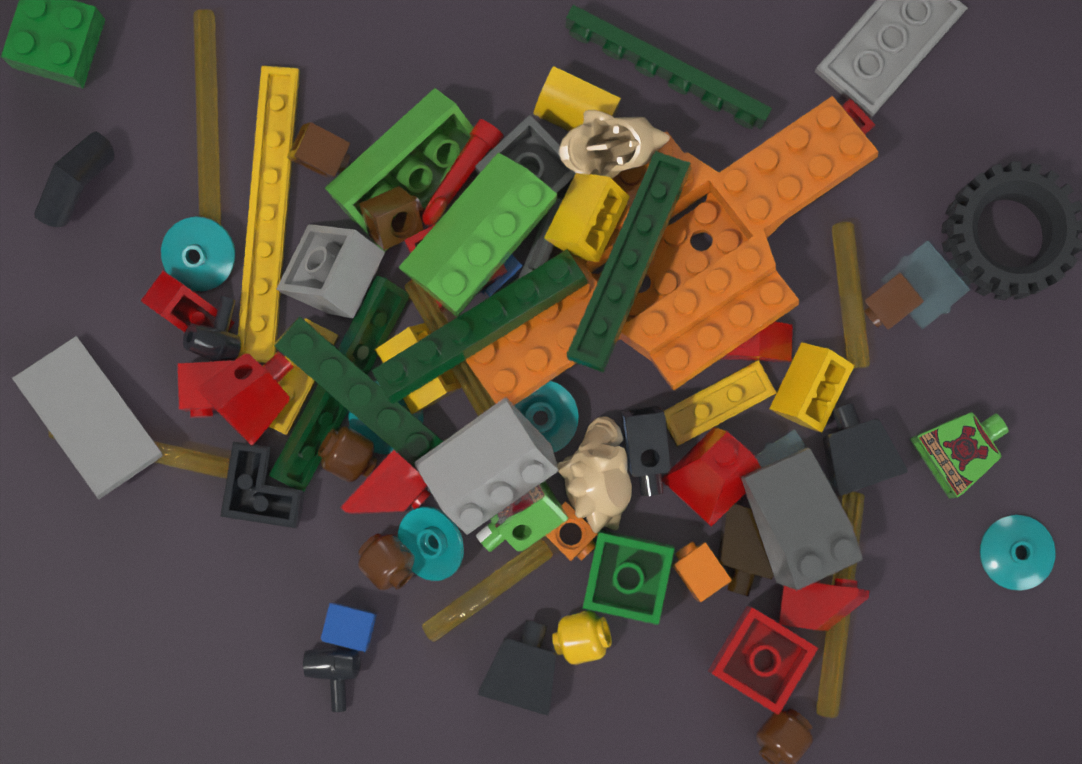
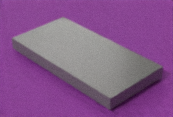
[814,0,967,119]
[12,336,163,500]

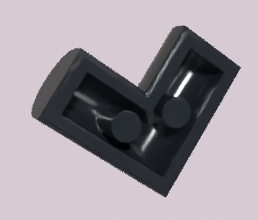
[34,131,114,227]
[220,441,304,528]

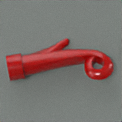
[422,119,504,226]

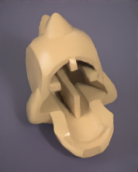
[559,110,670,178]
[557,417,632,533]

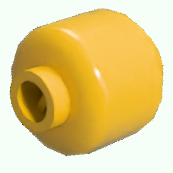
[552,611,612,665]

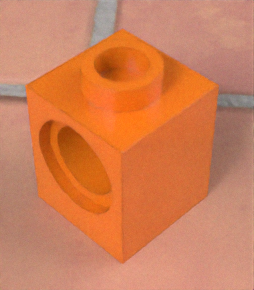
[545,501,598,561]
[672,541,732,602]

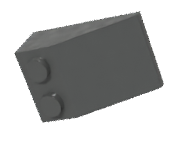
[741,448,863,590]

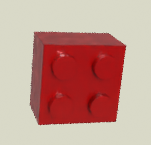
[708,606,818,715]

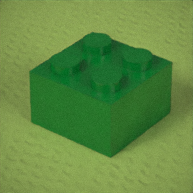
[1,0,105,88]
[583,530,675,625]

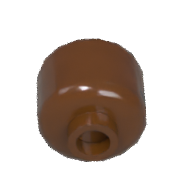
[318,426,377,483]
[358,533,415,590]
[756,708,813,764]

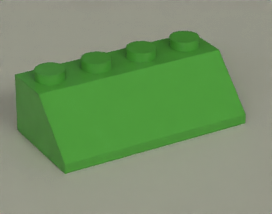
[325,88,491,252]
[399,152,557,317]

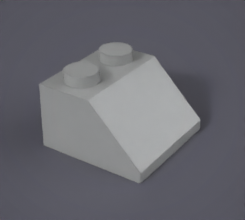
[277,224,385,318]

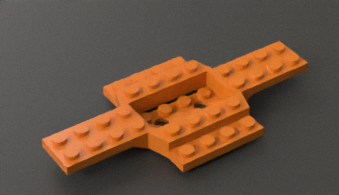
[465,96,878,405]

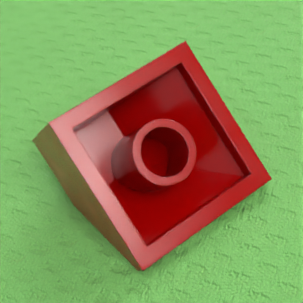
[662,427,762,527]
[341,450,431,514]

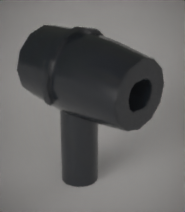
[183,296,241,362]
[303,646,361,712]

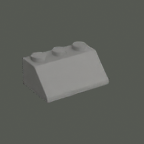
[415,397,559,535]

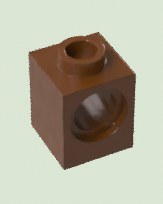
[287,122,350,178]
[359,186,424,250]
[864,272,924,330]

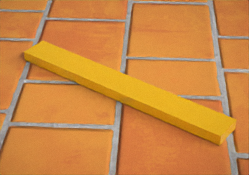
[236,66,300,363]

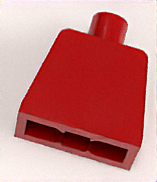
[198,351,294,446]

